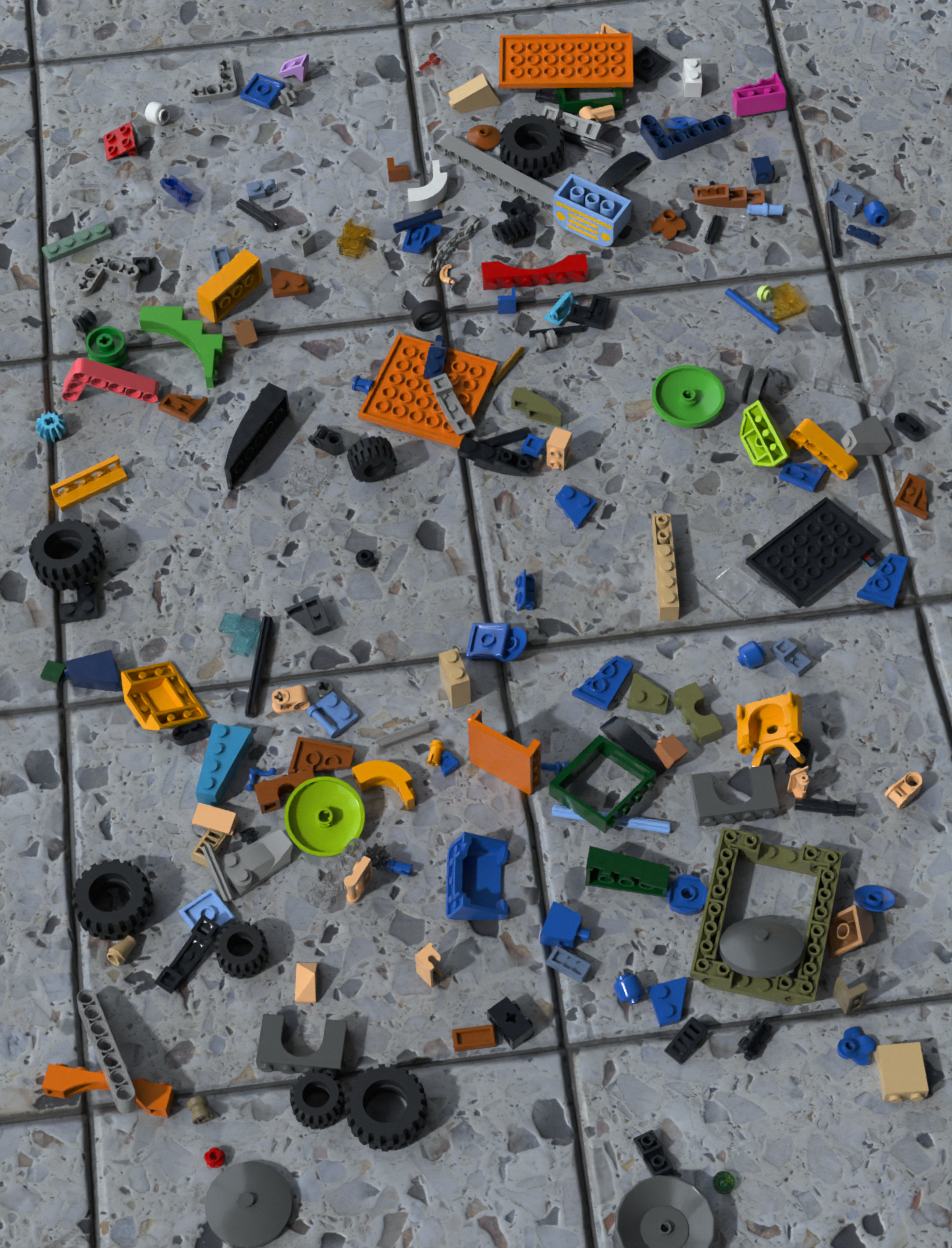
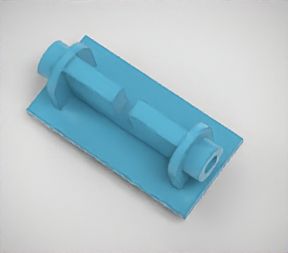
[544,291,578,326]

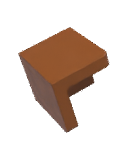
[387,157,409,182]

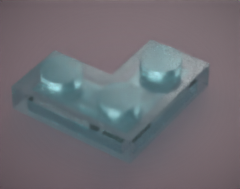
[219,613,261,657]

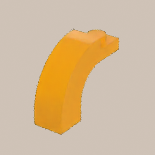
[352,760,416,810]

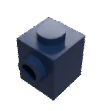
[750,156,775,185]

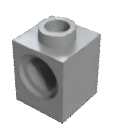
[290,225,316,258]

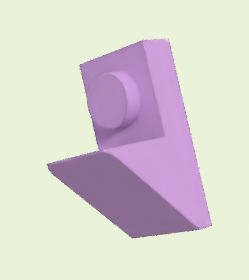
[279,54,309,83]

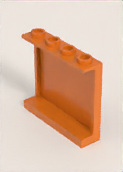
[467,709,541,795]

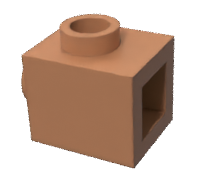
[654,734,688,770]

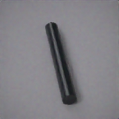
[529,325,582,338]

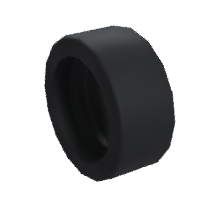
[410,300,446,332]

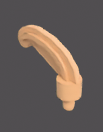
[440,264,455,285]

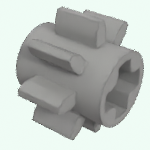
[278,85,300,106]

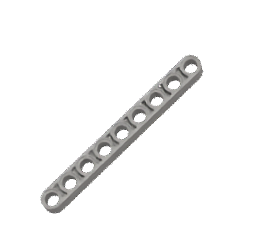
[434,133,556,215]

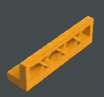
[50,455,128,512]

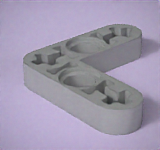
[189,58,238,103]
[76,254,140,297]

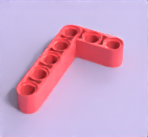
[62,358,160,403]

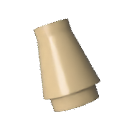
[107,935,137,966]

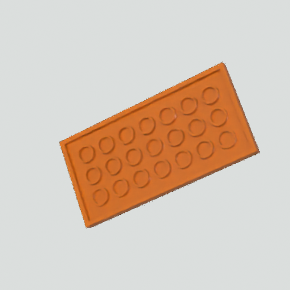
[499,33,633,89]

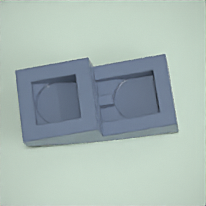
[770,637,813,677]

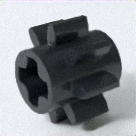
[366,843,390,870]

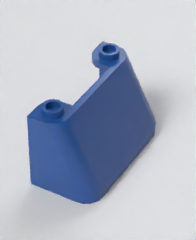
[446,832,510,920]

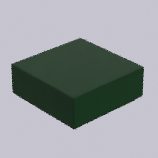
[40,660,67,684]

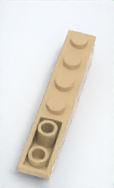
[652,513,679,620]

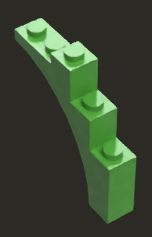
[139,306,228,388]

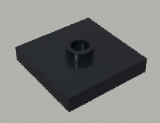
[633,46,670,84]

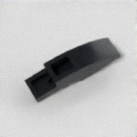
[458,437,534,476]

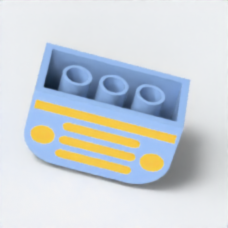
[553,173,631,246]

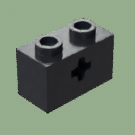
[487,996,534,1050]

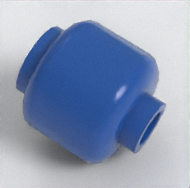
[864,201,889,227]
[737,641,767,669]
[614,972,644,1005]

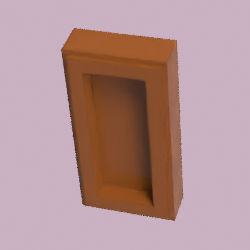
[452,1024,496,1052]

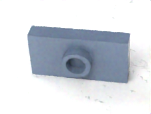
[211,246,231,273]
[546,945,592,984]

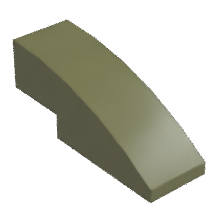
[511,387,562,427]

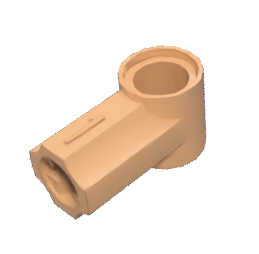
[579,105,615,123]

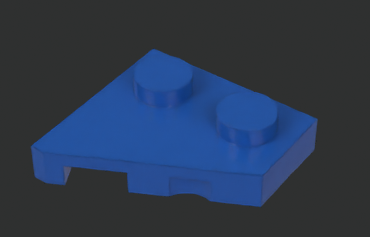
[402,224,443,254]

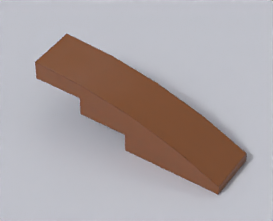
[694,184,765,208]

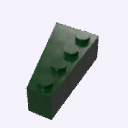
[585,846,670,898]

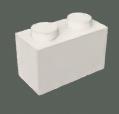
[683,58,702,97]

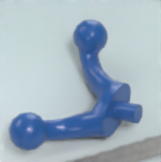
[246,767,277,792]

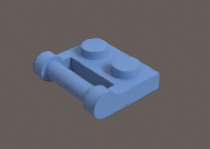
[306,691,358,739]

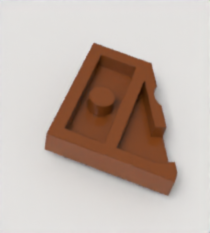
[270,268,309,298]
[158,394,208,423]
[893,473,928,520]

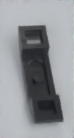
[595,151,649,190]
[600,716,666,779]
[154,914,219,994]

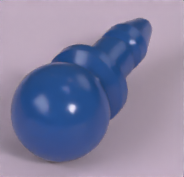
[541,761,569,775]

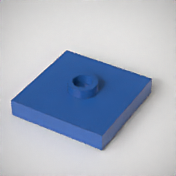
[240,73,286,110]
[466,623,511,659]

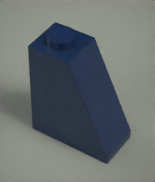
[64,650,122,692]

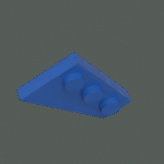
[857,553,909,608]
[572,655,634,712]

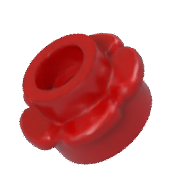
[204,1147,225,1168]

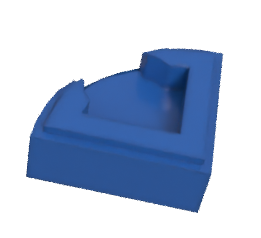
[441,750,460,777]

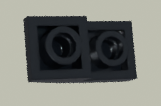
[633,1130,674,1177]

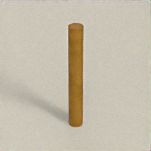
[490,346,525,387]

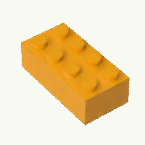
[196,249,263,324]

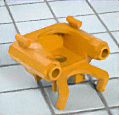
[736,692,806,767]

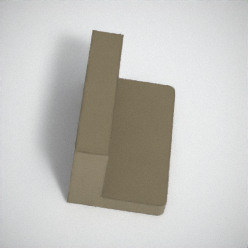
[833,976,868,1015]

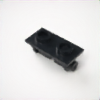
[785,733,811,774]
[735,1017,773,1061]

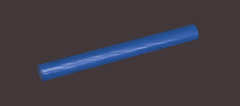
[725,288,782,334]

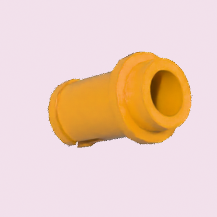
[426,740,445,767]

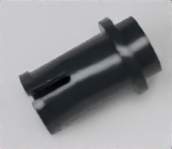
[535,89,557,104]

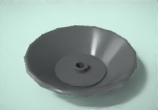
[615,1175,716,1248]

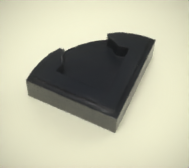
[132,257,151,274]

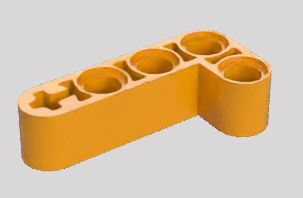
[786,418,858,480]

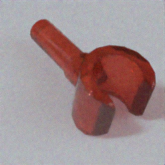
[418,53,441,71]

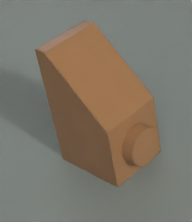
[230,318,258,348]

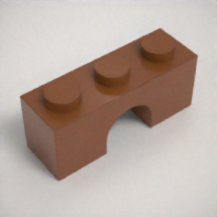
[254,769,315,814]

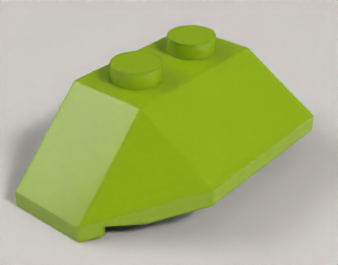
[739,400,790,467]

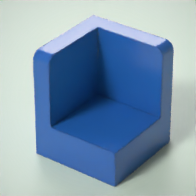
[498,287,516,314]
[521,433,546,458]

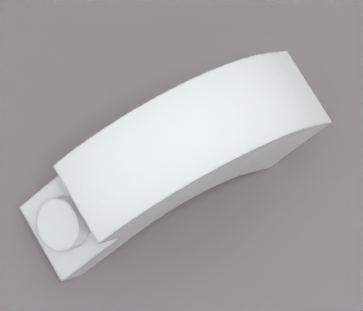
[408,160,448,213]

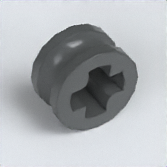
[316,679,334,698]

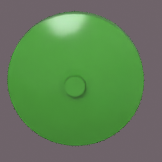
[652,365,725,428]

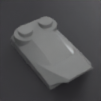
[220,829,293,897]

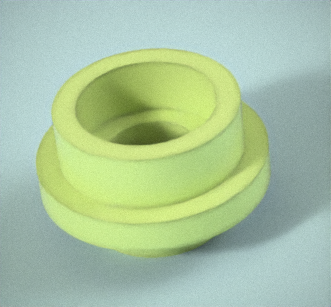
[757,285,773,303]

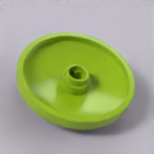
[284,776,365,857]

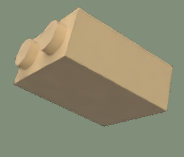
[439,648,471,709]
[875,1042,929,1104]

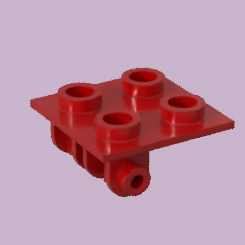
[103,121,137,161]

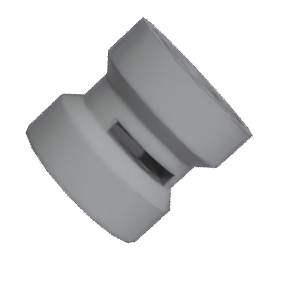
[535,329,558,351]

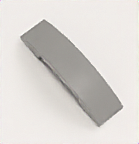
[542,105,602,141]
[429,373,476,436]

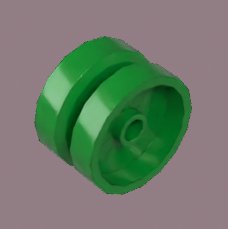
[86,326,128,369]

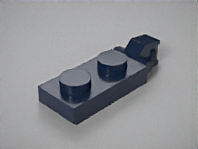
[423,335,447,380]

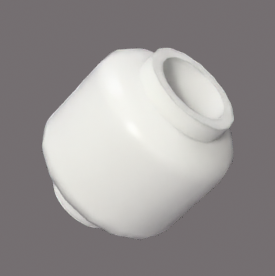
[145,101,170,125]

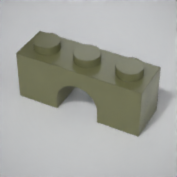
[673,682,723,746]

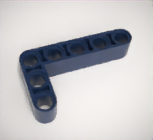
[640,114,732,160]

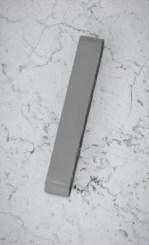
[77,989,137,1114]

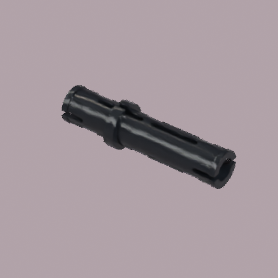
[794,798,856,817]

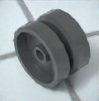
[732,363,769,406]

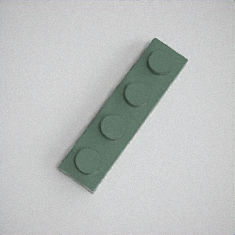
[41,221,112,264]

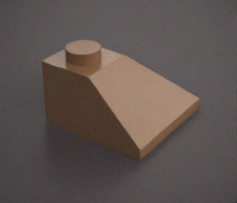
[827,905,874,958]

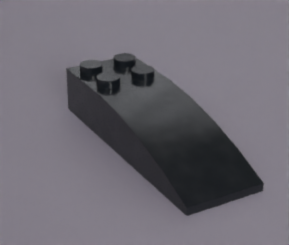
[224,383,290,490]

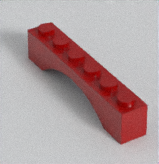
[481,254,588,290]

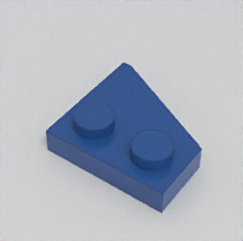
[779,462,828,493]
[555,485,597,530]
[647,977,687,1027]

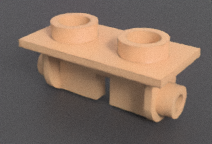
[787,766,810,799]

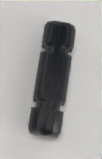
[704,215,722,245]

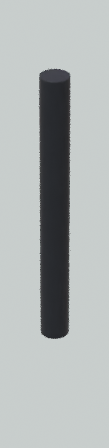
[826,201,840,259]

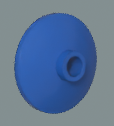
[664,117,698,132]
[499,628,528,662]
[854,885,895,912]

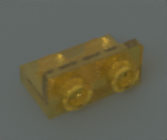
[337,218,371,259]

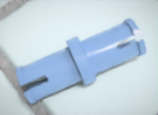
[747,203,783,217]

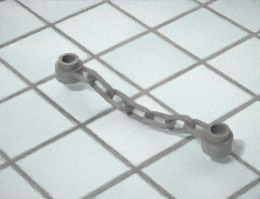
[416,215,481,287]

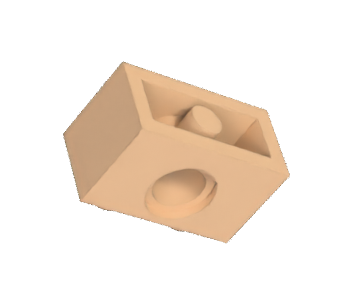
[547,427,572,471]

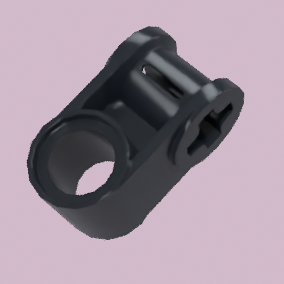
[308,424,344,456]

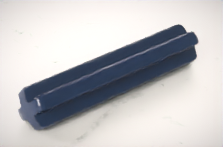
[393,209,443,233]

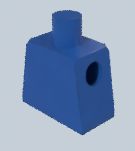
[540,901,591,949]

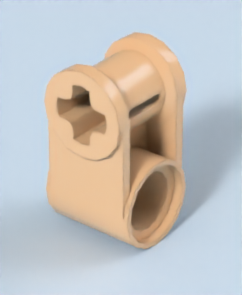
[272,685,310,714]
[885,772,922,810]

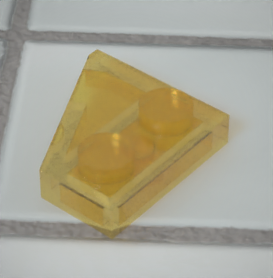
[773,282,806,323]

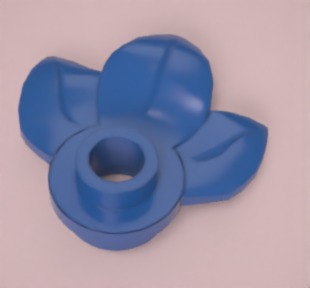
[837,1026,877,1066]

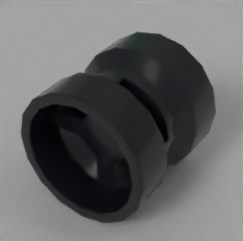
[72,308,97,333]

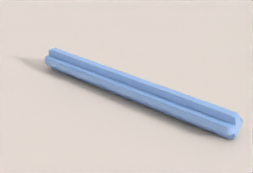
[552,805,671,834]

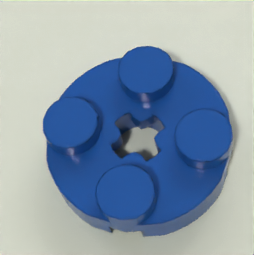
[666,875,708,915]

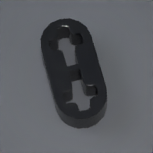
[894,413,925,442]
[172,720,210,746]

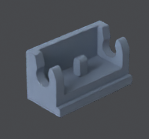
[825,178,865,218]

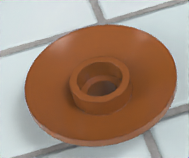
[467,125,500,151]

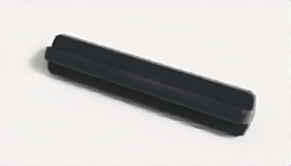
[236,198,278,230]
[479,427,531,448]

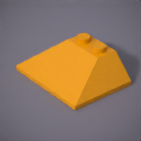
[121,661,208,730]

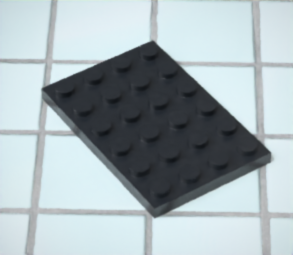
[746,497,880,609]

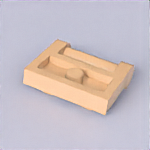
[344,856,373,904]

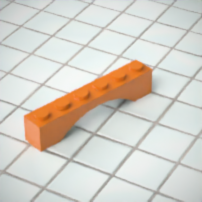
[42,1063,175,1118]

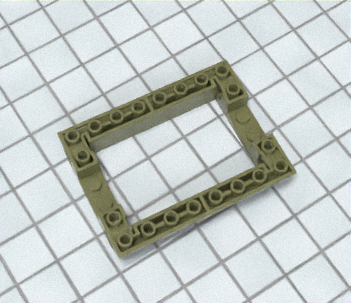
[690,827,843,1006]

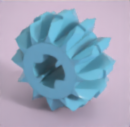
[35,411,67,442]

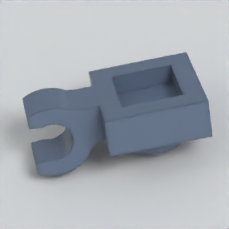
[246,179,277,201]

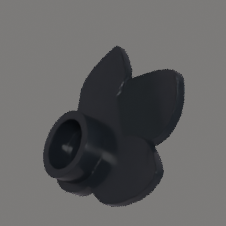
[501,196,535,219]

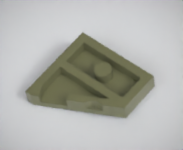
[627,673,669,715]

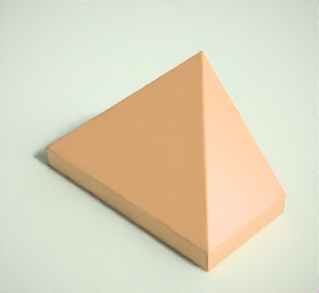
[295,963,318,1003]

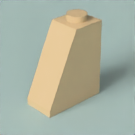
[448,73,501,114]

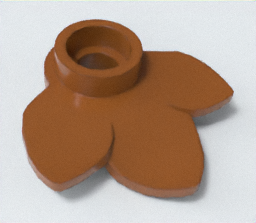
[651,209,686,240]

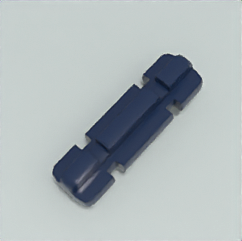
[846,225,880,245]

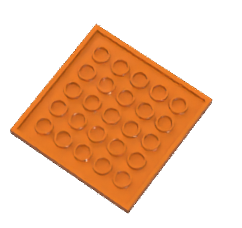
[358,333,498,449]

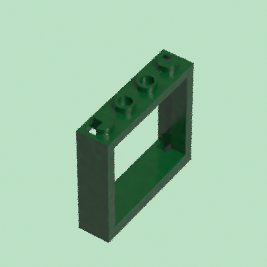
[556,87,623,115]
[549,734,656,833]

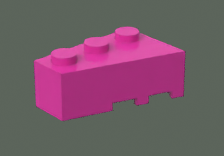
[732,73,786,117]

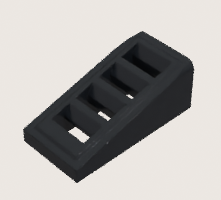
[664,1017,708,1065]

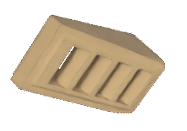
[190,828,228,867]

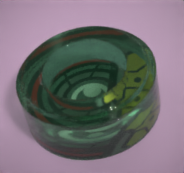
[713,1171,735,1195]

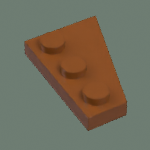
[288,736,356,775]

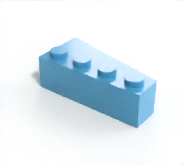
[195,723,254,806]

